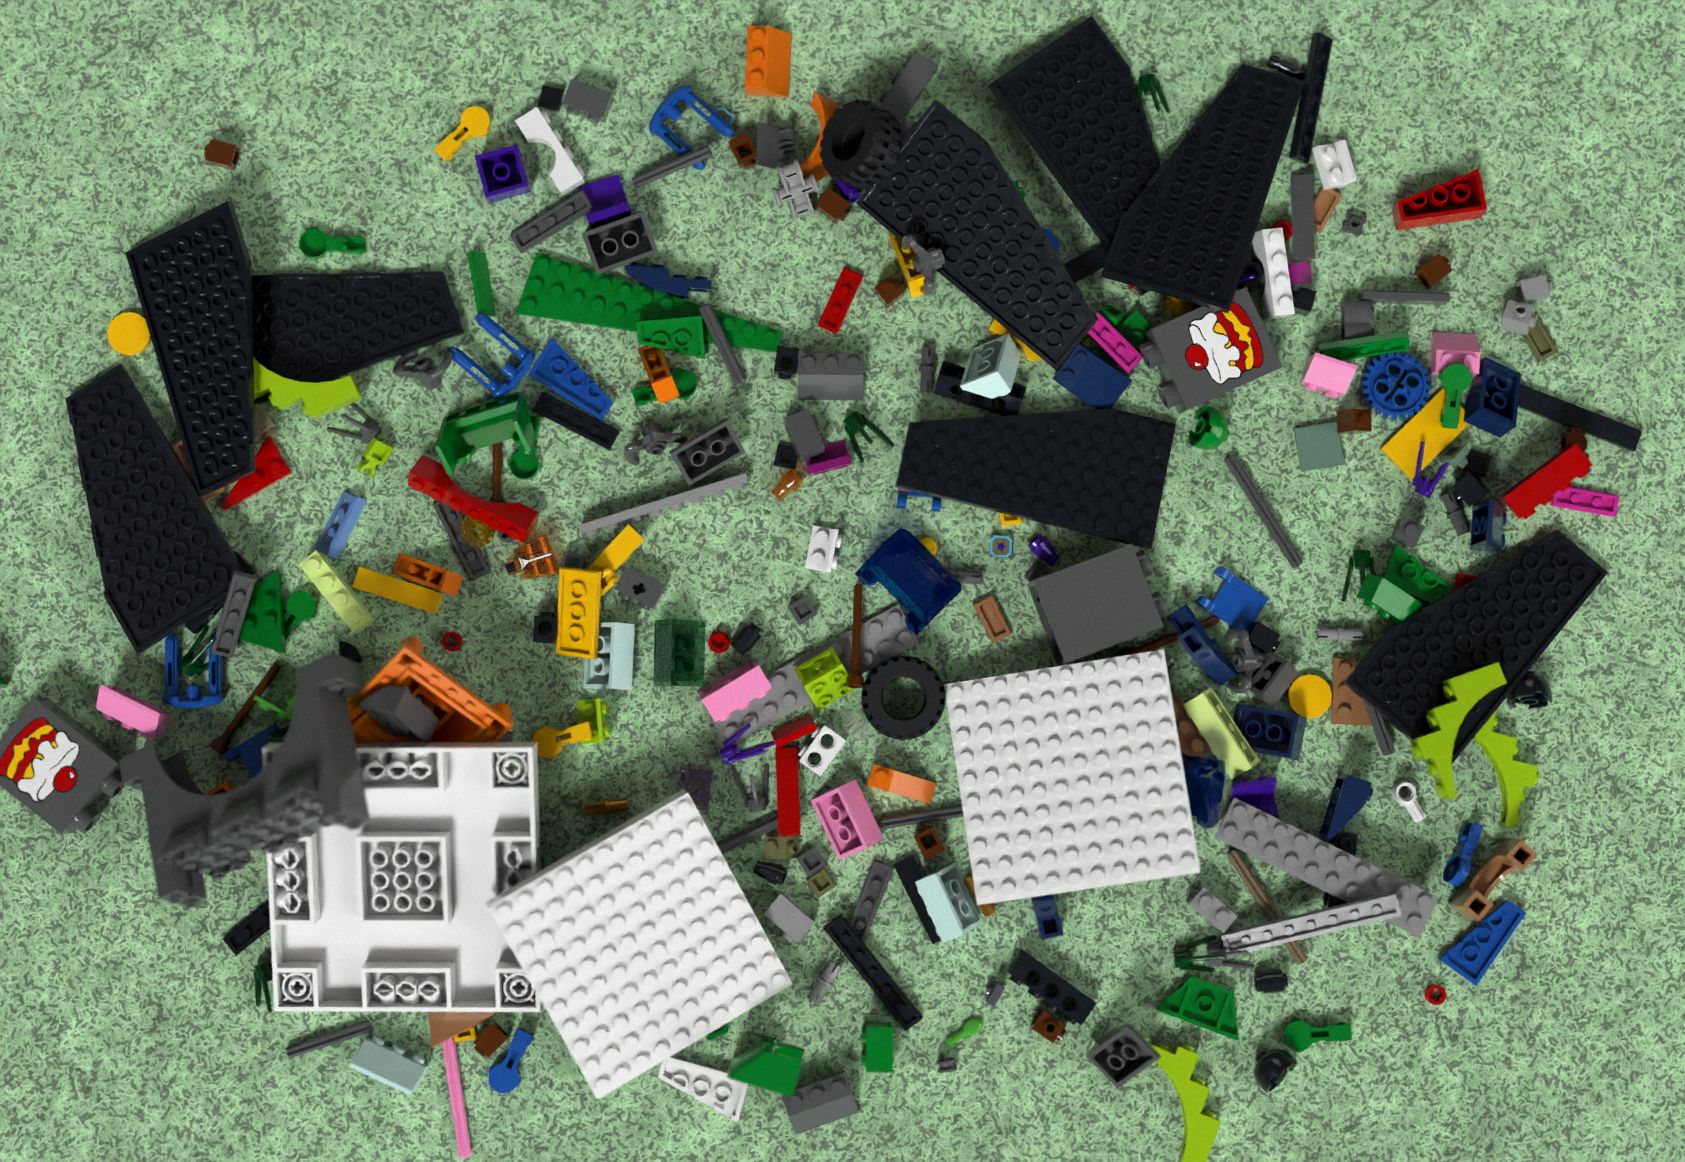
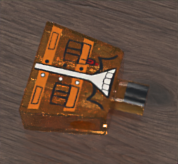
[505,534,559,581]

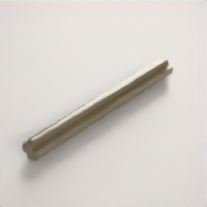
[1227,849,1308,965]

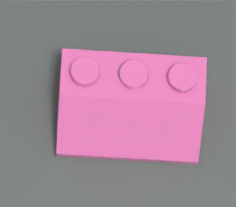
[697,659,772,722]
[96,685,172,740]
[811,779,884,860]

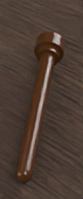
[490,442,506,503]
[846,584,864,688]
[1120,616,1220,656]
[209,663,281,755]

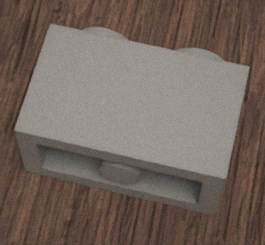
[1186,886,1238,933]
[764,893,815,943]

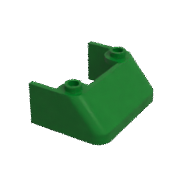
[435,392,534,476]
[727,1036,804,1097]

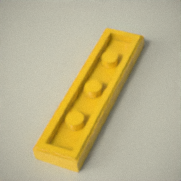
[352,566,443,614]

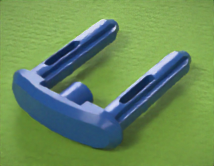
[649,85,734,170]
[447,313,535,398]
[162,632,226,708]

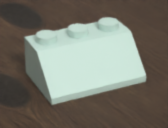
[960,334,1021,398]
[583,622,635,690]
[915,861,984,943]
[349,1036,429,1095]

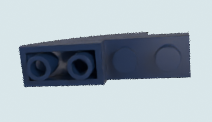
[625,262,712,300]
[1167,604,1239,686]

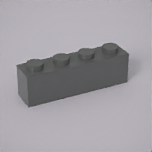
[879,51,938,125]

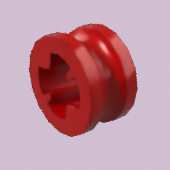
[442,632,463,652]
[1424,984,1446,1005]

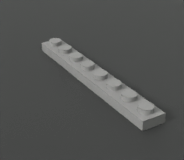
[578,473,749,537]
[1221,892,1402,952]

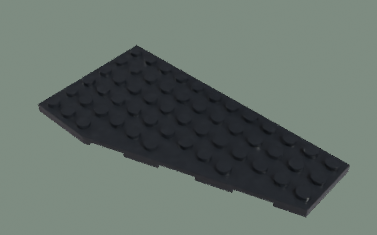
[988,16,1161,297]
[1101,64,1305,314]
[856,99,1099,370]
[125,201,256,496]
[252,271,465,405]
[66,364,246,654]
[895,408,1176,550]
[1343,530,1608,764]

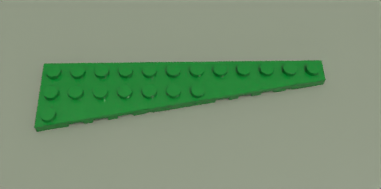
[516,252,783,353]

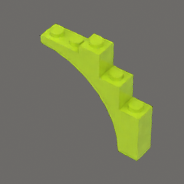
[253,356,363,420]
[1410,662,1507,801]
[1473,710,1539,829]
[1141,1035,1221,1162]

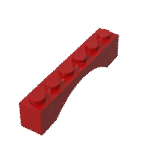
[408,454,539,543]

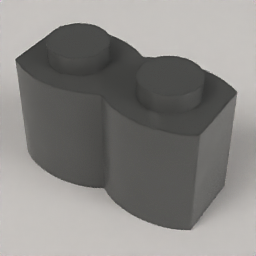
[1341,301,1375,340]

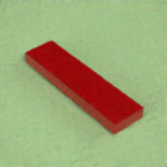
[775,747,801,837]

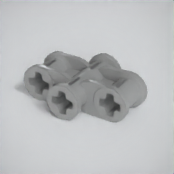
[772,159,819,221]

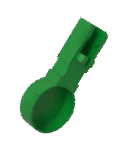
[299,227,366,260]
[1438,362,1473,429]
[632,367,697,406]
[508,416,541,480]
[274,591,318,653]
[1283,1018,1352,1052]

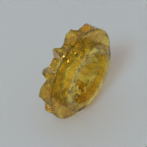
[460,515,495,548]

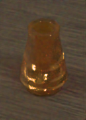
[772,469,804,501]

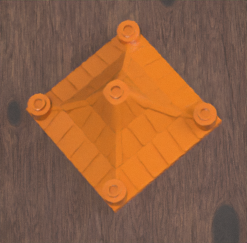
[348,637,514,742]

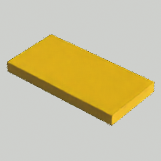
[1381,389,1469,480]
[556,566,601,659]

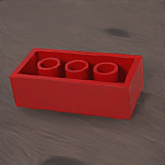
[1500,443,1593,519]

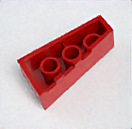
[1392,168,1487,231]

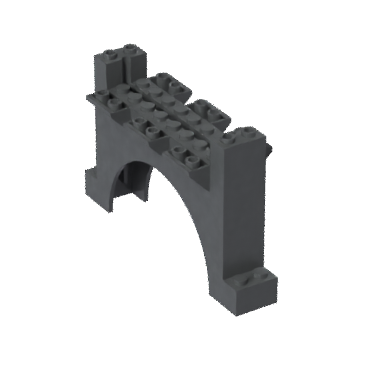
[119,652,370,908]

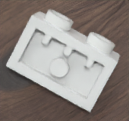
[1312,139,1357,190]
[805,525,842,573]

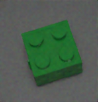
[861,1022,895,1073]

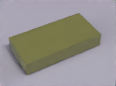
[1521,316,1558,363]

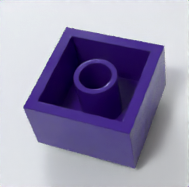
[475,145,531,203]

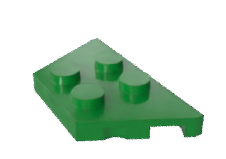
[239,571,286,653]
[1156,975,1239,1041]

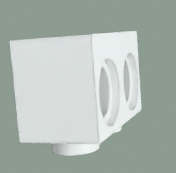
[798,725,846,776]

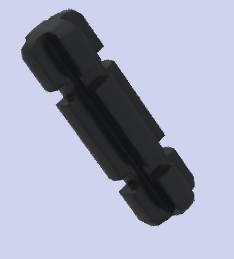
[1267,54,1306,80]

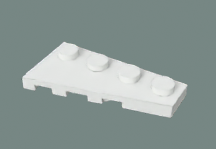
[658,1056,748,1123]

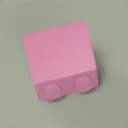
[1430,332,1480,377]
[1300,352,1357,399]

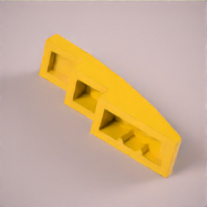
[587,524,645,574]

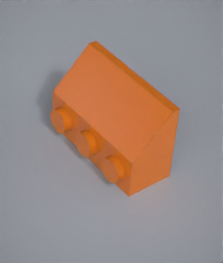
[745,25,792,98]

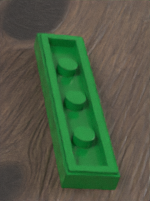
[1319,330,1409,360]

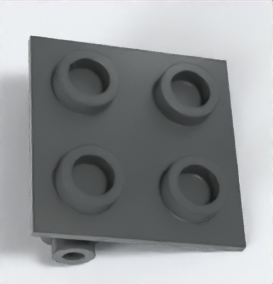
[757,122,795,169]

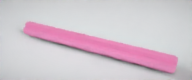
[442,1038,472,1158]

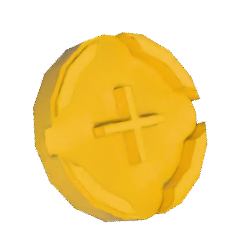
[107,312,151,356]
[1287,674,1332,718]

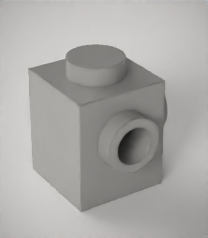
[1502,300,1537,335]

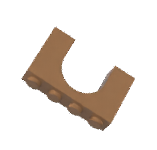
[1448,838,1538,922]

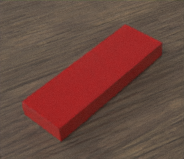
[817,267,864,335]

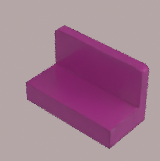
[805,441,851,477]

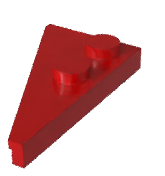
[221,437,292,511]

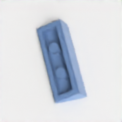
[315,490,367,560]

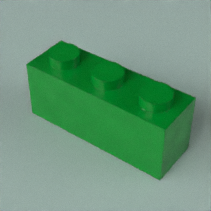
[1356,573,1423,626]

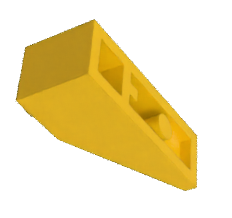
[889,234,924,298]

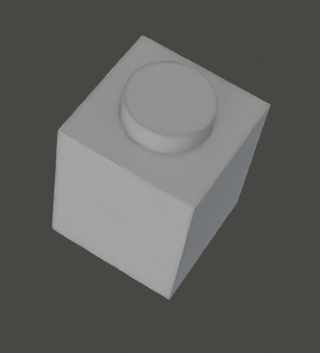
[1515,275,1552,303]

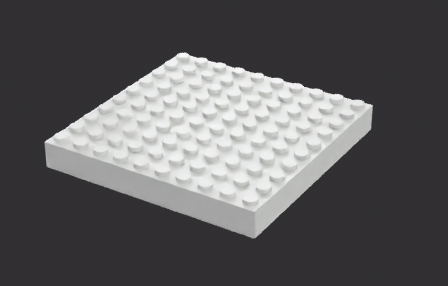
[944,650,1201,905]
[486,789,793,1100]

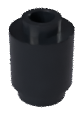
[730,622,762,655]
[1254,969,1288,994]

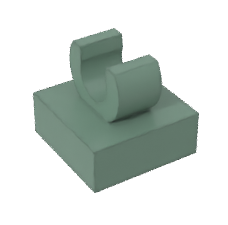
[1438,443,1470,469]

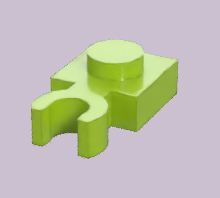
[357,437,394,478]

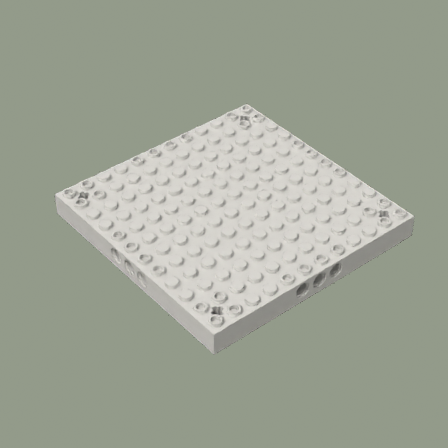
[262,742,544,1012]

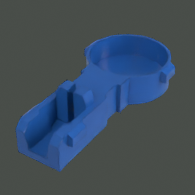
[1443,823,1484,887]
[488,1027,534,1093]

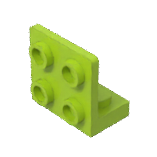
[794,647,855,710]
[577,697,611,744]

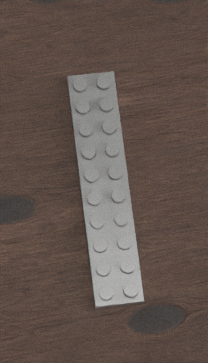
[706,604,920,744]
[1215,798,1439,938]

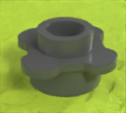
[1342,212,1366,236]

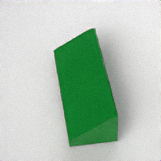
[467,251,496,317]

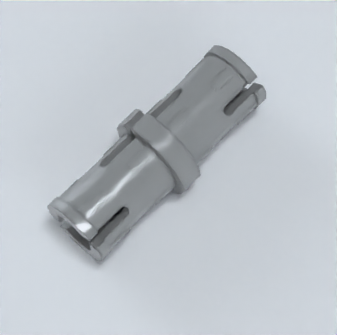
[1316,625,1362,642]
[807,960,842,1005]

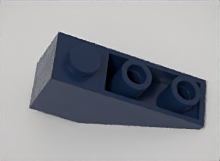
[1030,894,1064,940]

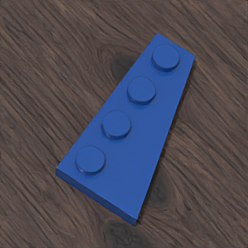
[528,338,614,421]
[1438,900,1526,986]

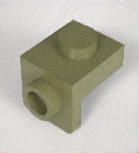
[763,836,799,859]

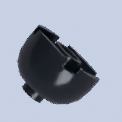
[1507,671,1553,709]
[1254,1049,1298,1093]

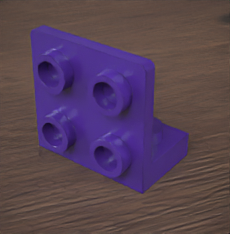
[578,175,632,229]
[1229,776,1279,818]

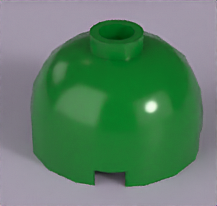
[1188,405,1229,450]

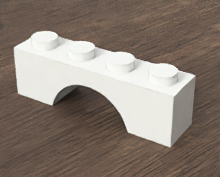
[515,107,586,197]
[1252,228,1295,320]

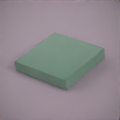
[1293,422,1345,472]

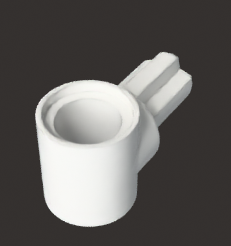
[1392,782,1426,822]

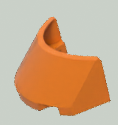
[800,92,838,182]

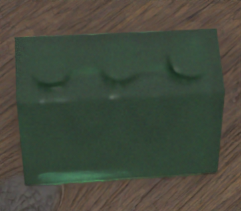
[654,619,705,687]

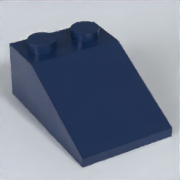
[1052,341,1132,409]
[1464,357,1521,438]
[1470,500,1507,552]
[1233,704,1307,761]
[1318,774,1373,840]

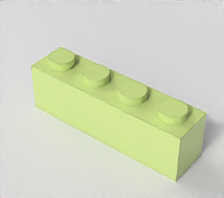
[299,551,375,634]
[1183,687,1260,779]

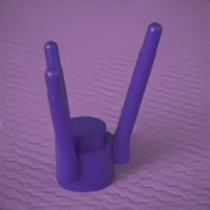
[1412,441,1449,498]
[720,724,775,765]

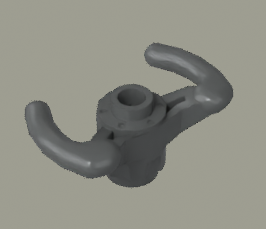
[902,233,945,296]
[393,350,453,390]
[624,422,688,466]
[1225,628,1266,693]

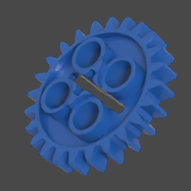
[1359,352,1432,421]

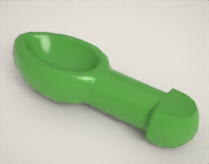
[945,1017,984,1047]

